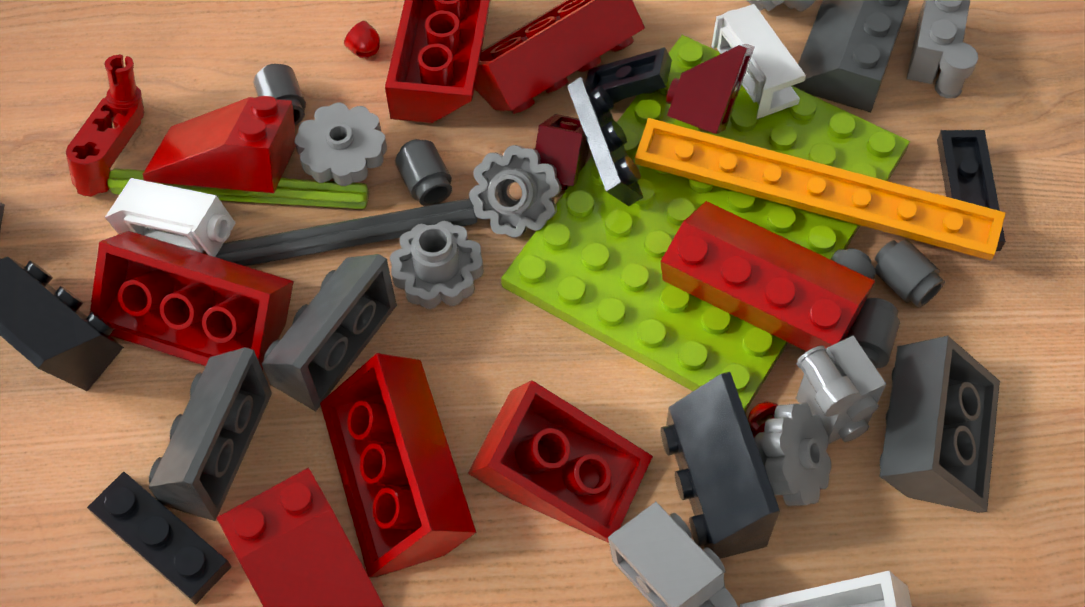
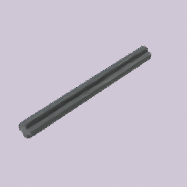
[216,198,478,266]

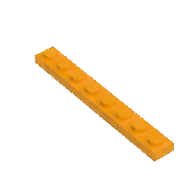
[635,118,1006,261]

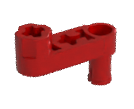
[65,54,145,197]

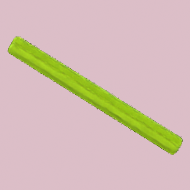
[108,168,369,209]

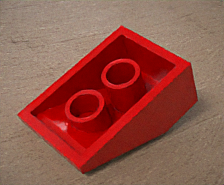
[142,96,296,193]
[468,380,653,543]
[216,467,384,607]

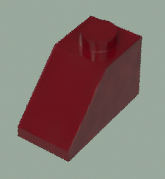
[666,44,755,134]
[535,114,590,190]

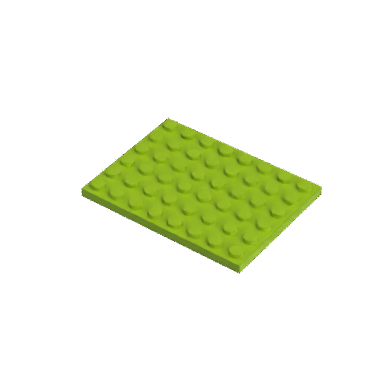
[501,35,910,412]

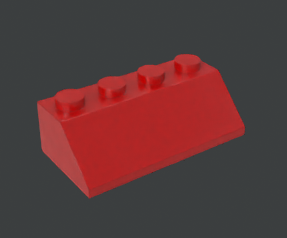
[385,0,491,123]
[474,0,645,114]
[660,201,875,352]
[89,231,294,370]
[320,353,477,577]

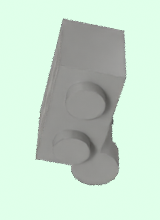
[907,0,978,98]
[796,335,886,444]
[608,502,738,607]

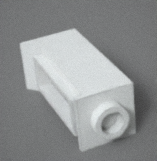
[711,4,806,119]
[105,178,236,257]

